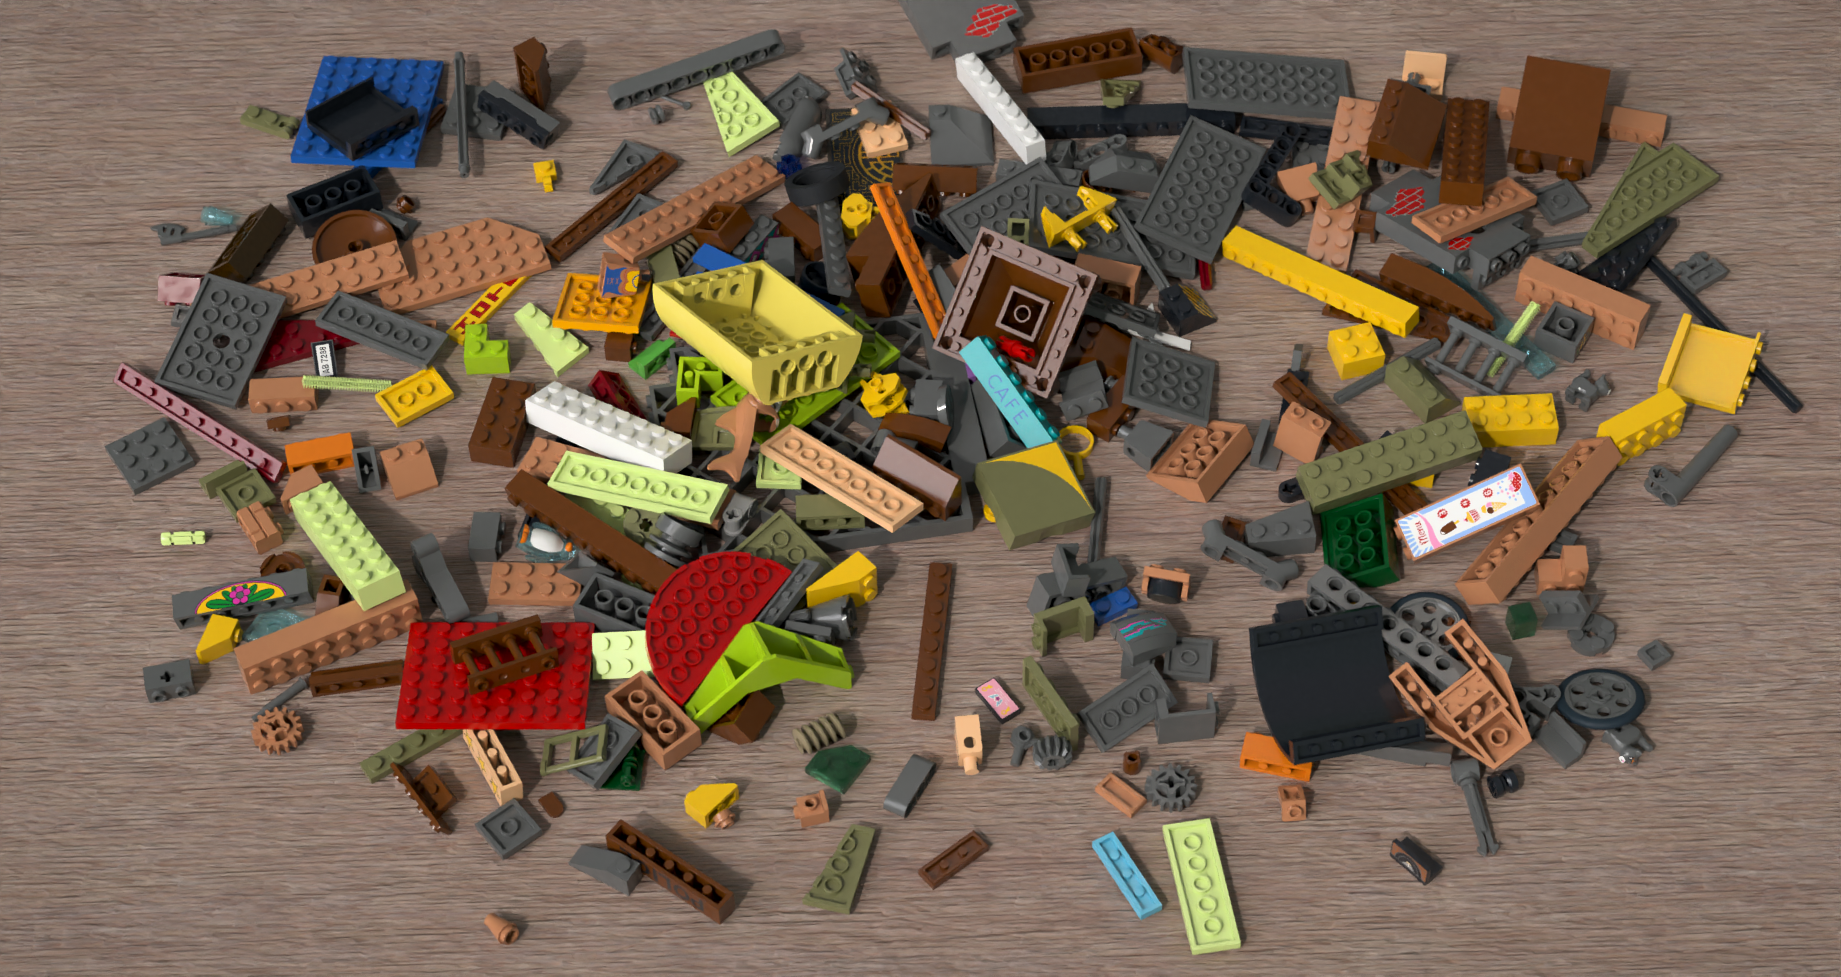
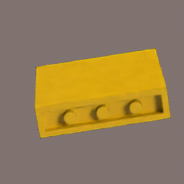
[1657,313,1763,415]

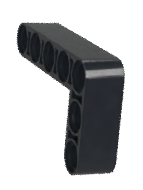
[1241,122,1302,227]

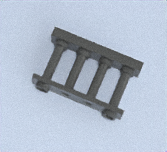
[1425,316,1530,396]

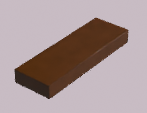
[918,830,989,890]

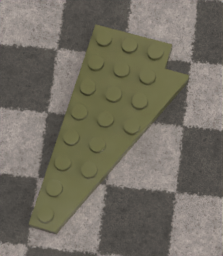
[1582,141,1719,259]

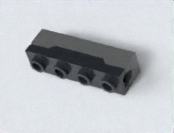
[477,80,560,150]

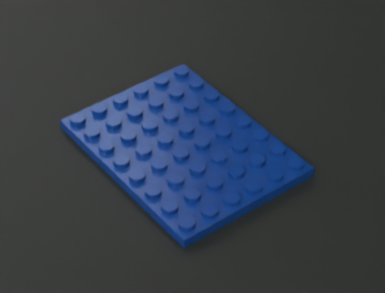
[290,56,444,168]

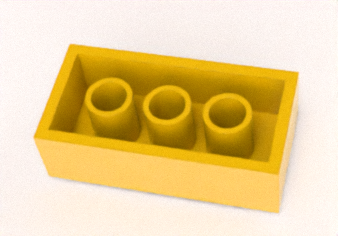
[1596,387,1687,466]
[1462,393,1559,448]

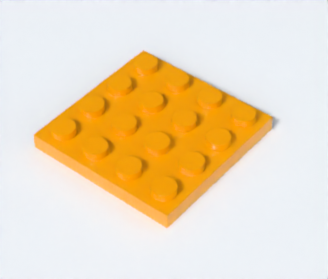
[552,273,652,334]

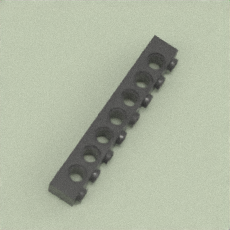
[1307,564,1469,693]

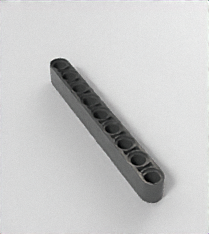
[608,29,785,110]

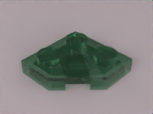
[805,745,871,795]

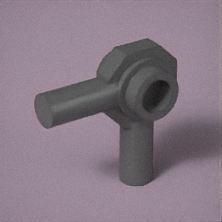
[1010,725,1039,767]

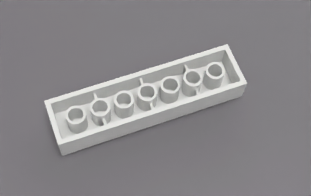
[525,381,692,473]

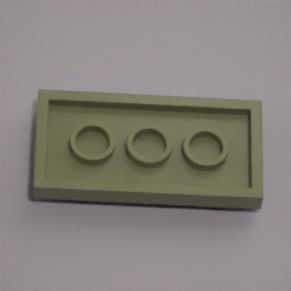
[1022,656,1080,752]

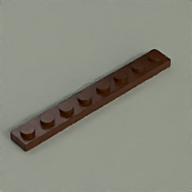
[545,151,678,262]
[911,562,952,721]

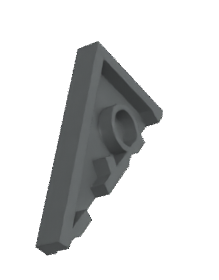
[589,139,659,195]

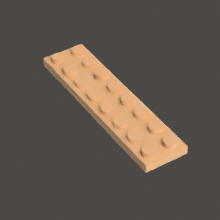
[760,424,923,533]

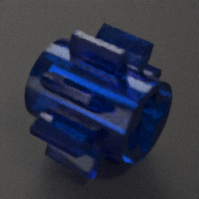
[776,154,802,179]

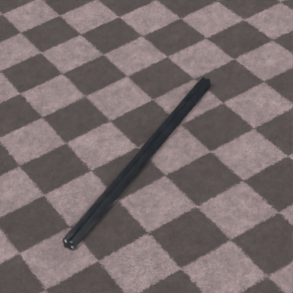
[1645,255,1803,414]

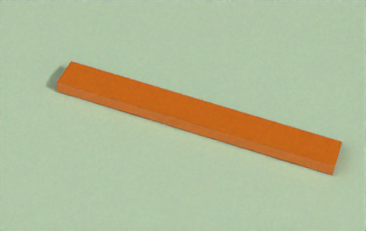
[870,182,946,339]

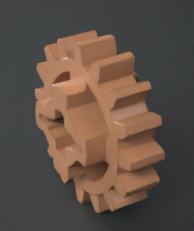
[251,707,304,755]

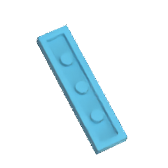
[1092,832,1162,920]

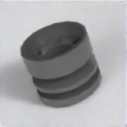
[644,512,704,567]

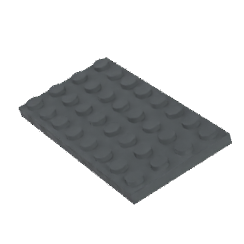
[1182,47,1350,120]
[1134,115,1266,264]
[1028,180,1195,280]

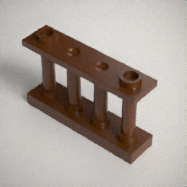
[450,614,559,695]

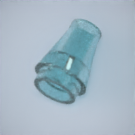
[200,205,233,226]

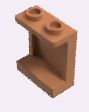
[1273,402,1331,464]

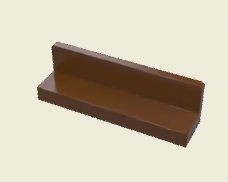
[309,659,404,697]

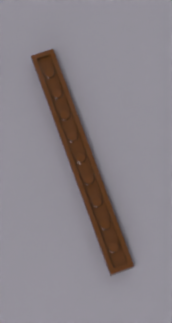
[1273,372,1428,515]

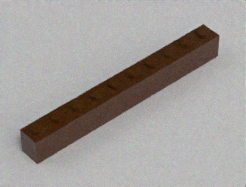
[504,469,677,595]

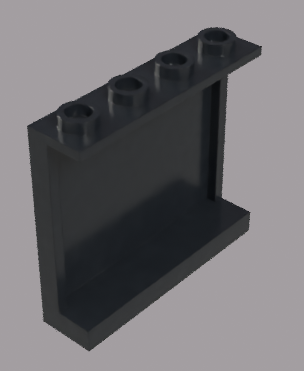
[305,76,420,161]

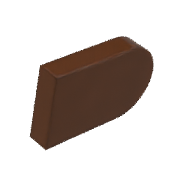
[538,791,564,818]

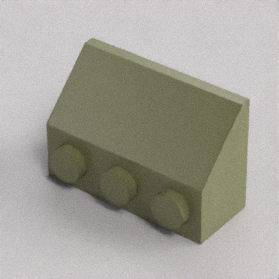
[1384,356,1460,423]

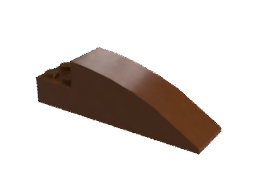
[846,173,942,317]

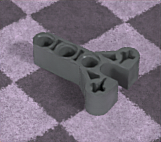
[410,532,471,624]
[1468,666,1561,739]

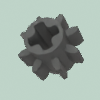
[1553,251,1581,274]

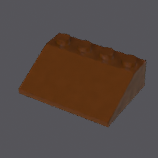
[1366,79,1447,170]

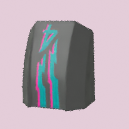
[1110,612,1177,667]

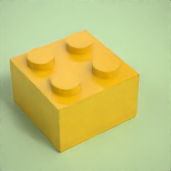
[1327,322,1385,380]

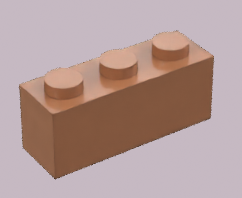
[248,376,319,414]

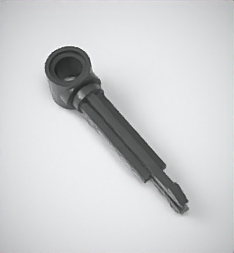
[1450,757,1499,857]

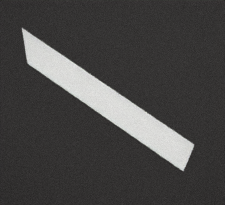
[1108,322,1191,351]

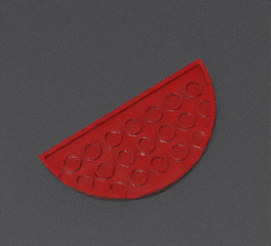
[645,551,792,707]

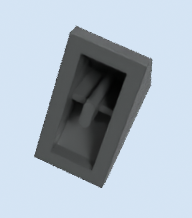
[352,445,382,493]

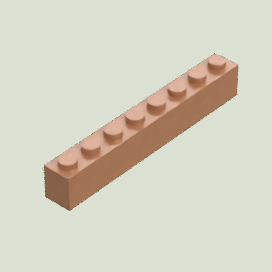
[1496,87,1667,147]

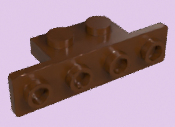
[390,762,458,835]

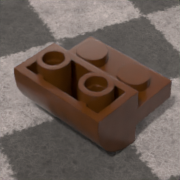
[1139,34,1183,74]

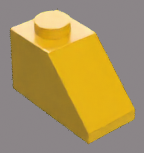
[196,614,243,665]
[684,783,739,829]

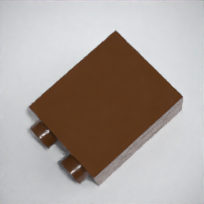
[1506,55,1611,182]

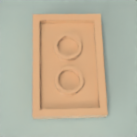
[851,100,908,158]

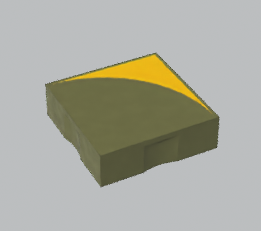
[972,440,1095,551]

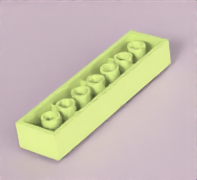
[290,481,406,611]

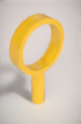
[1059,425,1094,480]

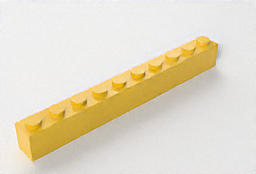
[1222,226,1419,338]

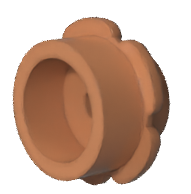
[713,809,736,830]

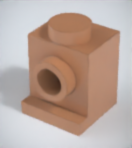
[792,790,830,828]

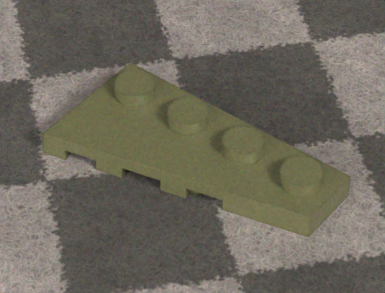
[802,824,875,915]

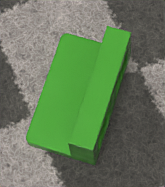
[628,337,676,380]

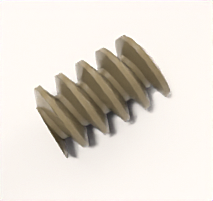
[671,233,700,268]
[792,713,846,754]

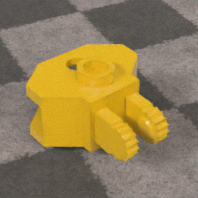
[841,193,880,240]
[859,371,908,418]

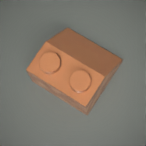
[380,438,439,501]

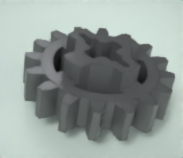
[1145,763,1197,813]

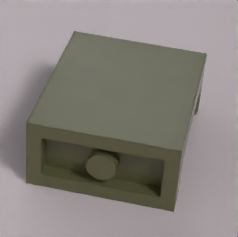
[1031,596,1094,657]

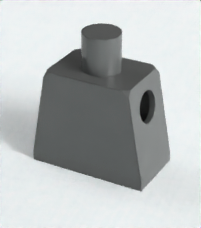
[1117,420,1174,472]

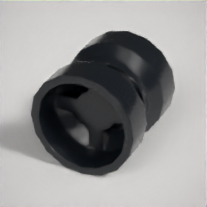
[1487,769,1519,799]

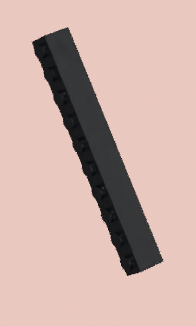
[1027,103,1236,140]

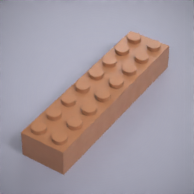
[233,579,423,695]

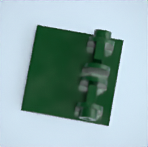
[592,743,645,791]

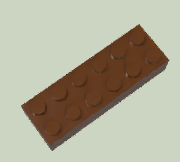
[1013,27,1142,94]

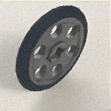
[1386,592,1471,659]
[1557,669,1646,730]

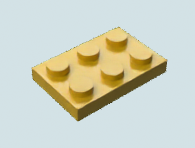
[375,365,455,428]

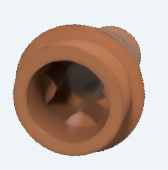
[484,913,519,945]

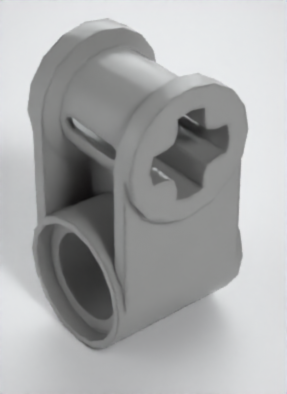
[722,493,758,537]

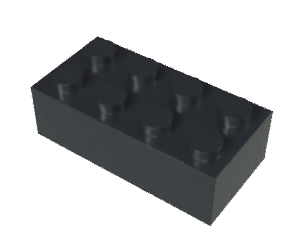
[286,165,383,239]

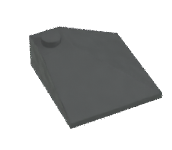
[929,104,994,166]

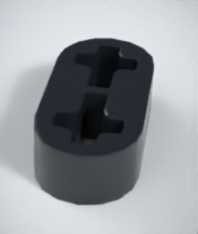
[1278,477,1305,503]

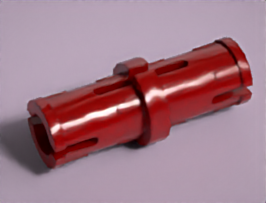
[996,335,1035,362]

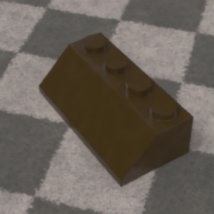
[207,203,289,283]

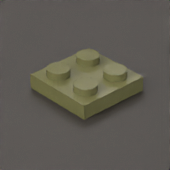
[215,468,277,523]

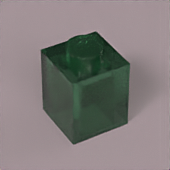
[1505,602,1538,640]

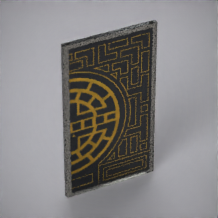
[826,106,903,213]

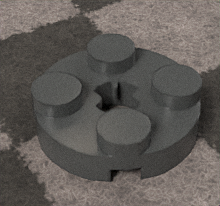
[1567,614,1615,657]

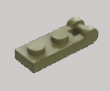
[240,105,300,139]

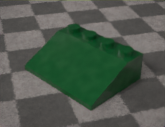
[1320,493,1400,588]

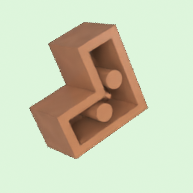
[1534,545,1589,595]

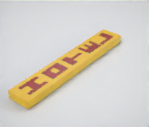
[446,275,532,346]

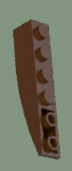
[1379,253,1497,332]

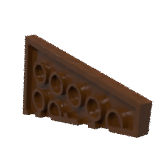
[1322,269,1462,345]

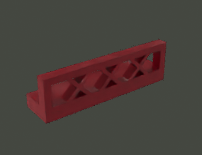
[588,370,647,420]

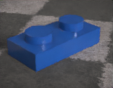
[1090,587,1138,626]

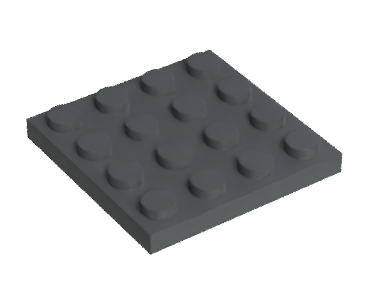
[1121,337,1215,428]

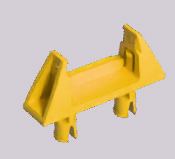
[1041,186,1118,252]

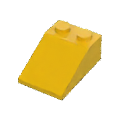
[806,551,878,608]

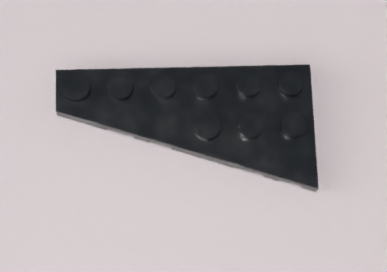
[1576,217,1677,293]

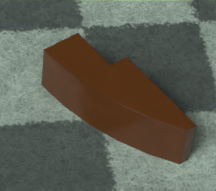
[878,413,951,453]

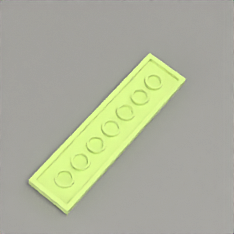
[548,451,729,524]

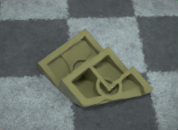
[1308,150,1373,210]

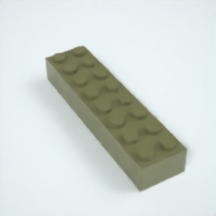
[1296,410,1483,515]

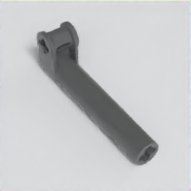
[1644,425,1738,507]

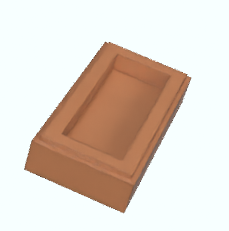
[1095,772,1147,818]

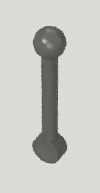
[658,95,691,110]

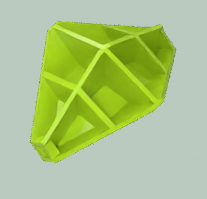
[684,621,854,734]

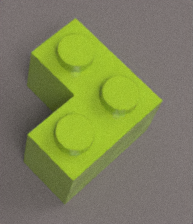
[464,324,511,375]
[676,357,725,408]

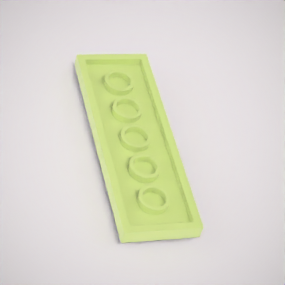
[1162,818,1241,955]

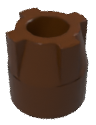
[1123,750,1142,775]

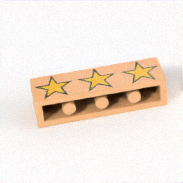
[463,729,523,806]

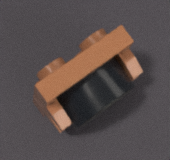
[1141,564,1191,604]

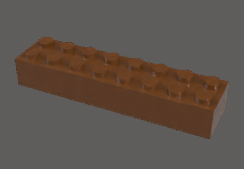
[1439,97,1490,207]

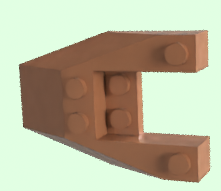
[1389,619,1532,771]

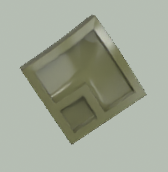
[691,406,736,451]

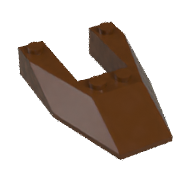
[1059,315,1131,383]

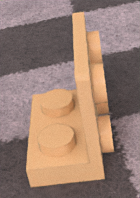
[1402,50,1447,100]

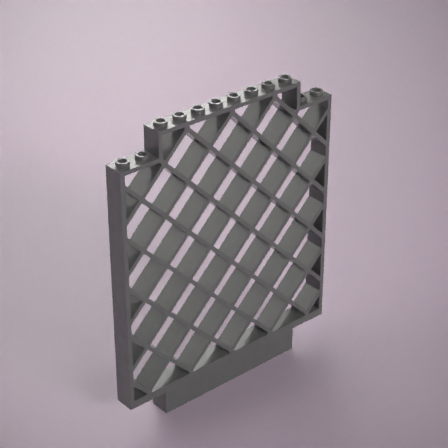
[646,313,987,557]

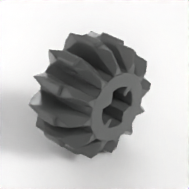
[1032,734,1073,771]

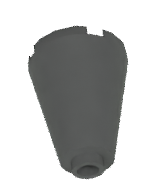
[802,594,857,641]

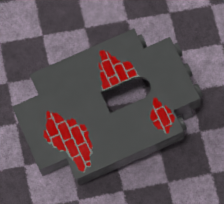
[898,0,1024,63]
[1369,169,1531,291]

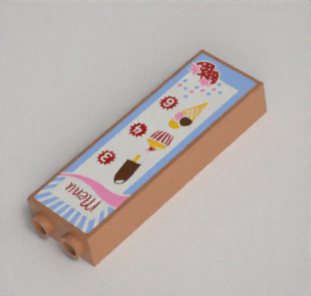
[1393,463,1541,564]

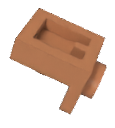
[1277,784,1306,822]

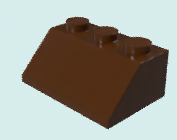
[513,37,552,112]

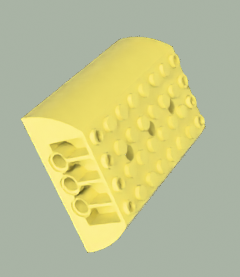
[653,260,863,405]

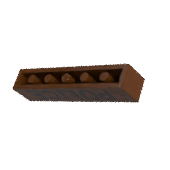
[605,819,735,925]

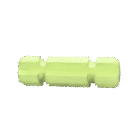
[161,531,206,545]

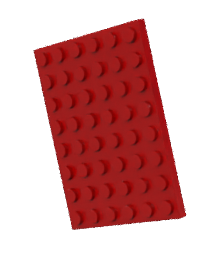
[395,622,595,729]

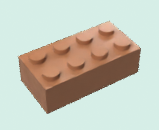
[605,670,702,770]

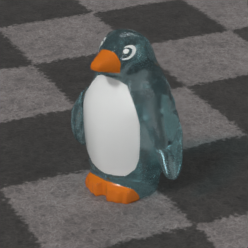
[515,522,575,563]

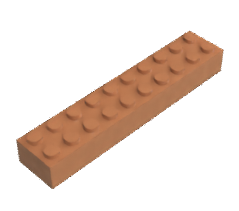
[1455,436,1622,605]

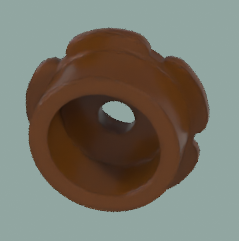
[396,195,416,214]

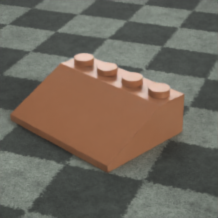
[1146,420,1254,503]

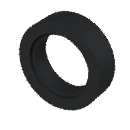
[784,161,850,206]

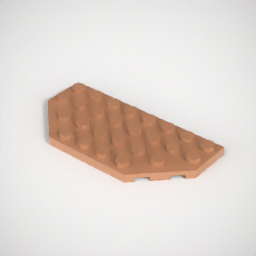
[377,217,551,315]

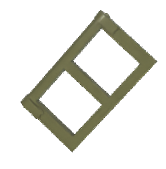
[540,724,609,777]

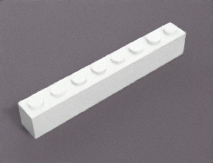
[955,52,1046,164]

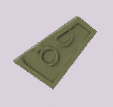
[1100,79,1141,108]

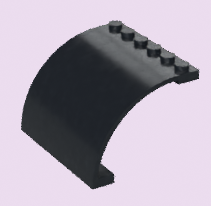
[1249,605,1426,765]

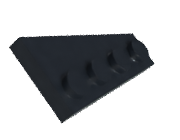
[906,209,967,260]

